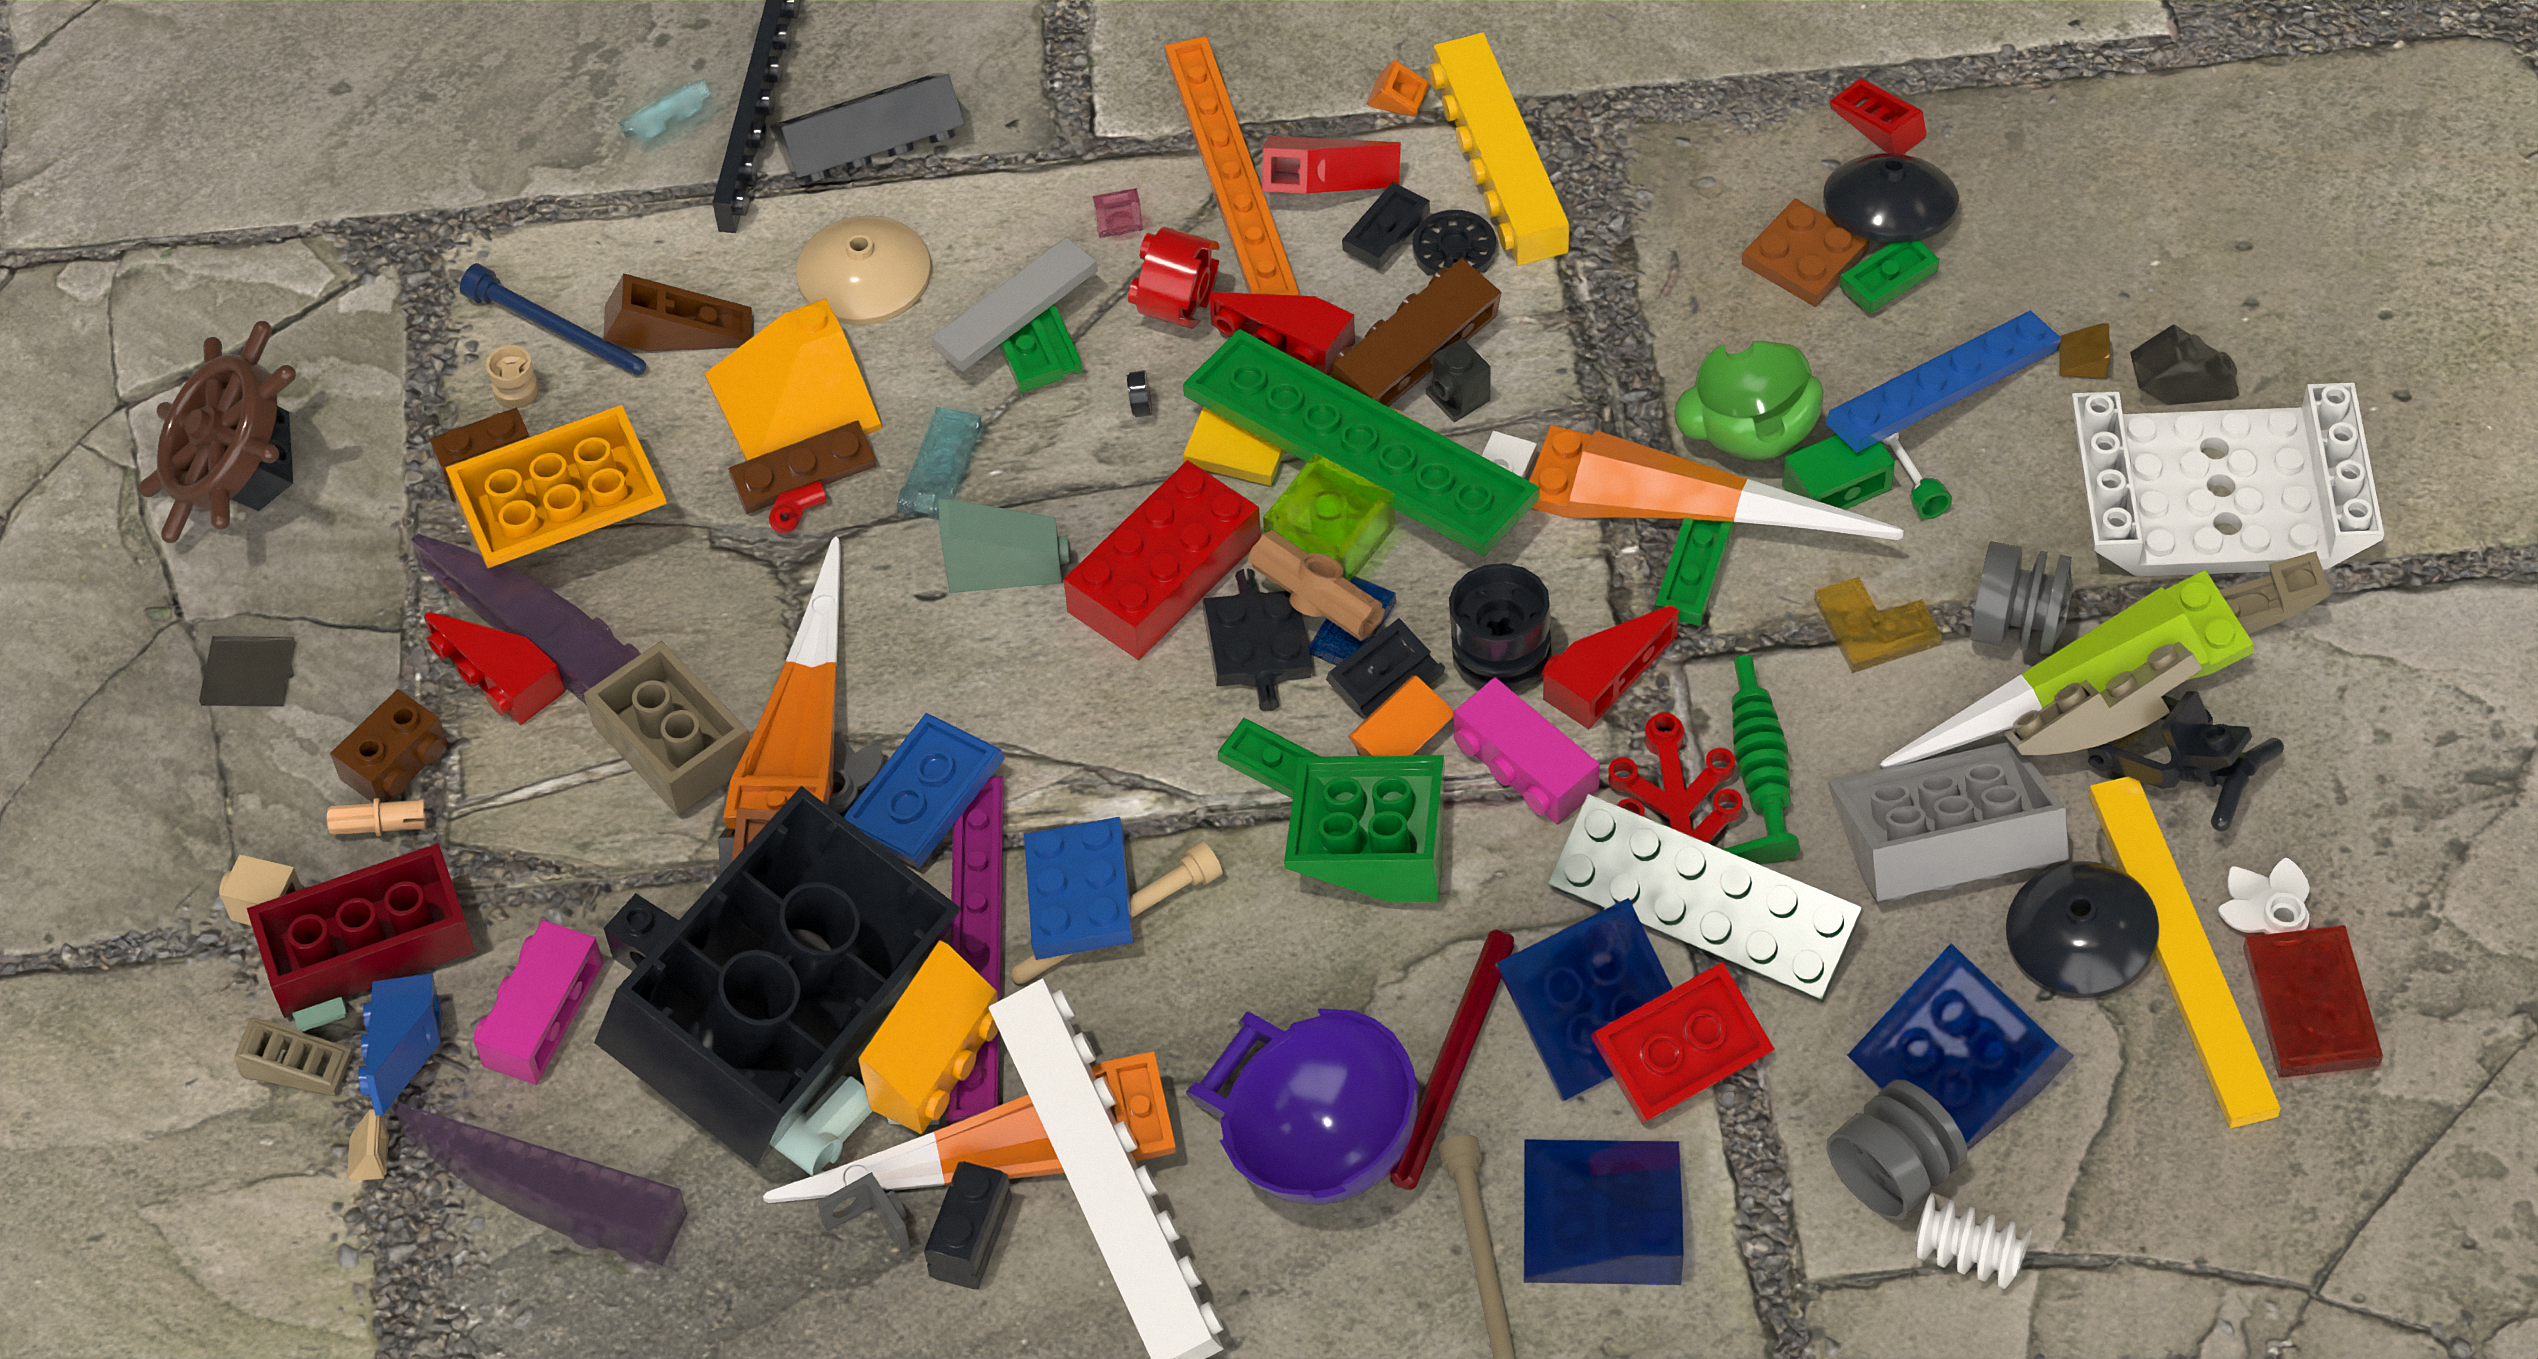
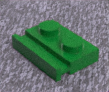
[999,304,1083,393]

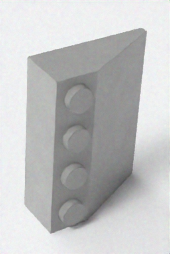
[1828,742,2069,902]

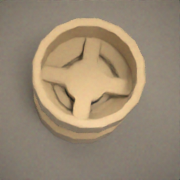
[486,345,539,409]

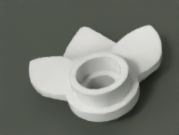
[2218,858,2310,941]

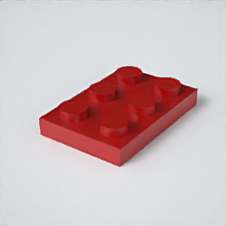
[1590,962,1775,1125]

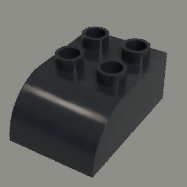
[594,786,962,1168]

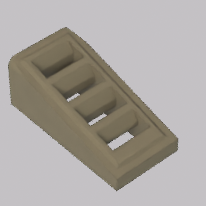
[234,1018,354,1096]

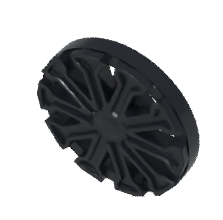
[1412,210,1496,276]

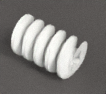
[1915,1193,2032,1289]

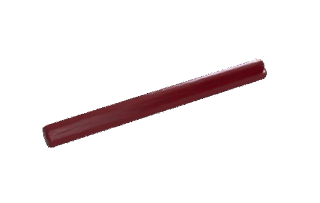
[1390,929,1514,1190]

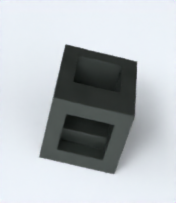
[1426,338,1491,423]

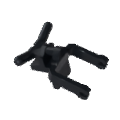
[2088,691,2284,832]

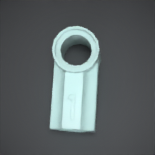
[775,1075,872,1176]

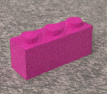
[1454,677,1600,825]
[474,920,604,1085]

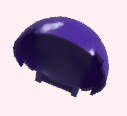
[1186,1009,1418,1205]

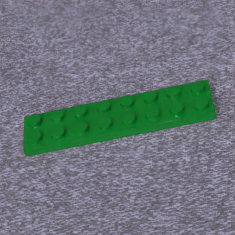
[1183,329,1540,557]

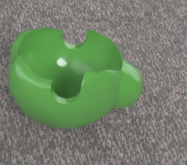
[1674,340,1824,461]

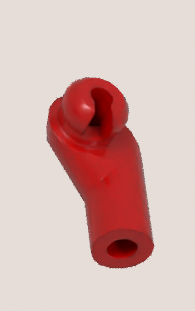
[769,481,827,534]

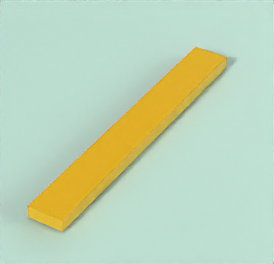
[2088,777,2281,1129]

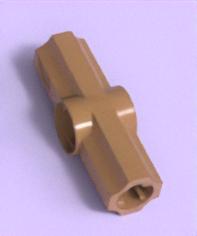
[1248,530,1385,641]

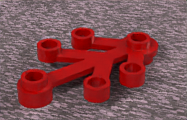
[1608,712,1743,844]

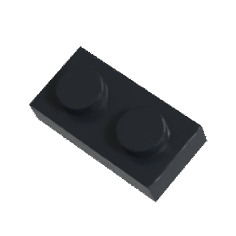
[1342,182,1430,270]

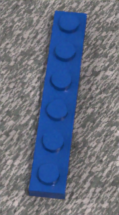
[1825,310,2062,453]

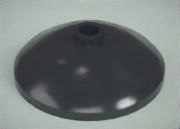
[1823,153,1959,243]
[2006,861,2159,998]

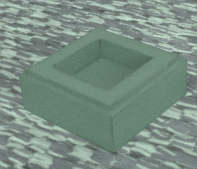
[292,997,349,1032]

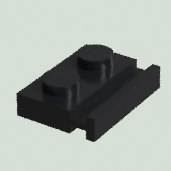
[1326,618,1446,719]

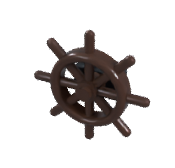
[139,321,296,543]

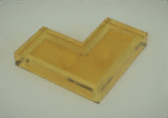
[1814,577,1942,673]

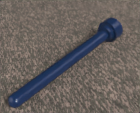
[459,263,646,376]

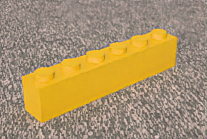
[1428,32,1569,266]

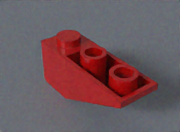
[1262,136,1401,194]
[1209,292,1355,376]
[424,612,565,726]

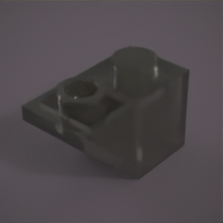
[2130,324,2240,406]

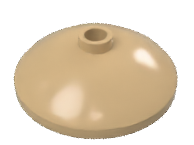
[796,215,931,325]

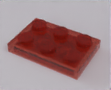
[2243,925,2383,1078]

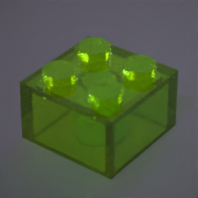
[1263,453,1395,582]

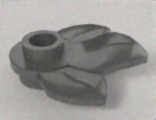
[828,734,883,814]

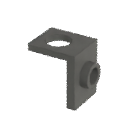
[817,1172,910,1253]

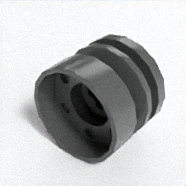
[1970,541,2074,656]
[1826,1079,1968,1221]

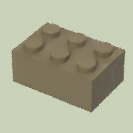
[584,640,750,816]

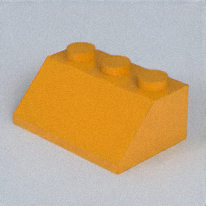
[858,940,999,1134]

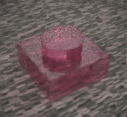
[1093,188,1143,238]

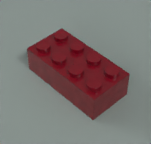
[246,843,476,1018]

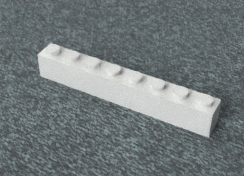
[988,978,1224,1359]

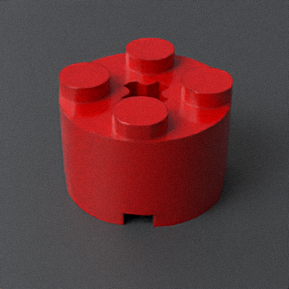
[1128,226,1220,329]

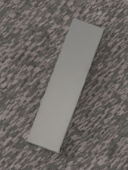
[931,237,1098,372]

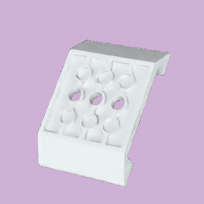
[2071,383,2384,577]

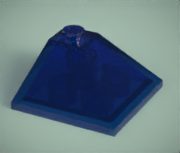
[1495,898,1673,1101]
[1847,943,2075,1150]
[1524,1139,1684,1285]

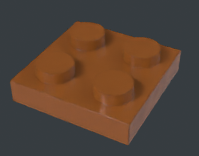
[1741,198,1869,307]

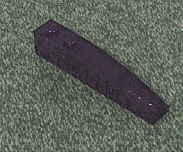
[411,534,641,706]
[396,1103,688,1266]

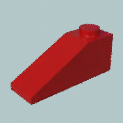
[1542,605,1679,730]

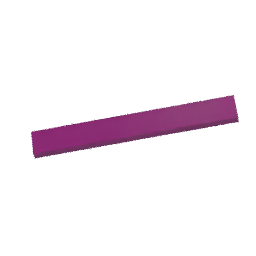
[946,776,1004,1126]

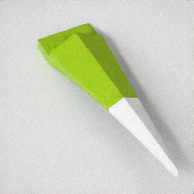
[1880,570,2254,770]

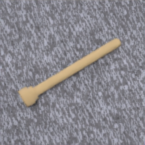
[1010,841,1223,984]

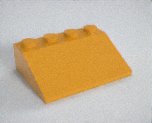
[445,405,667,568]

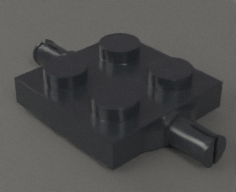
[1203,568,1312,711]

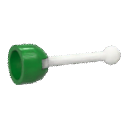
[1881,432,1952,519]

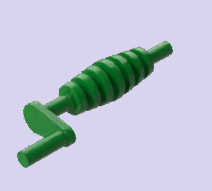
[1722,655,1800,865]

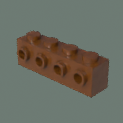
[1332,258,1501,407]

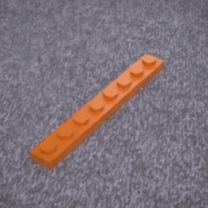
[1165,36,1300,296]

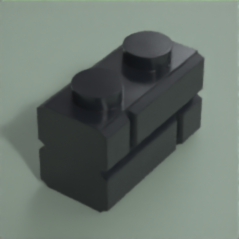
[924,1161,1012,1290]

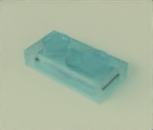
[618,79,712,141]

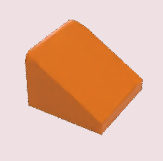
[1367,59,1430,117]

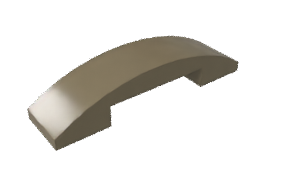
[2128,551,2331,634]

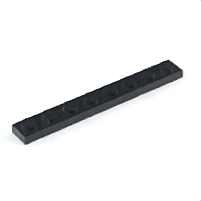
[712,0,800,233]

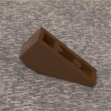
[603,273,752,351]

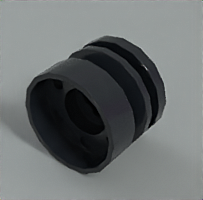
[1449,563,1552,692]

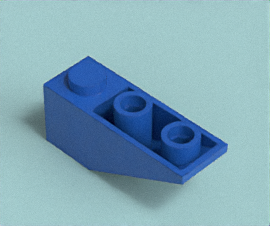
[358,973,442,1116]

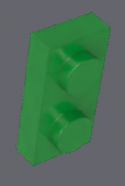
[1839,240,1940,314]

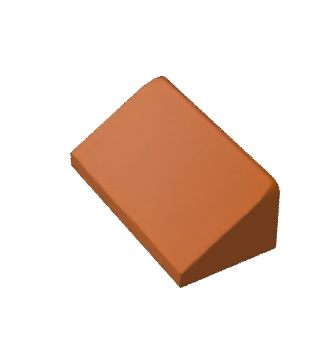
[1348,676,1454,756]

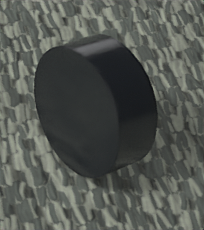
[1127,370,1152,418]

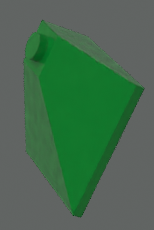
[1284,755,1445,902]

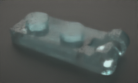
[897,407,982,520]

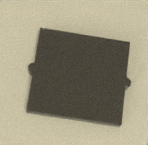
[199,636,296,707]

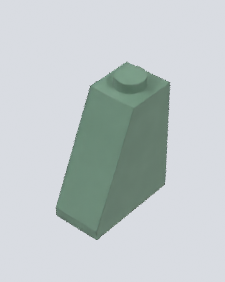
[938,499,1070,593]

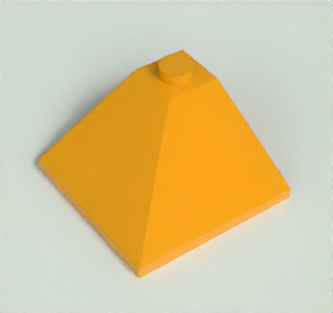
[705,298,882,461]

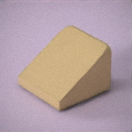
[347,1109,389,1181]

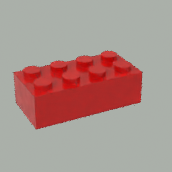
[1063,460,1261,661]

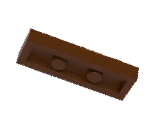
[728,420,876,514]

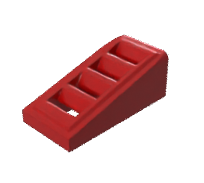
[1829,78,1926,154]

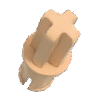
[327,798,427,837]

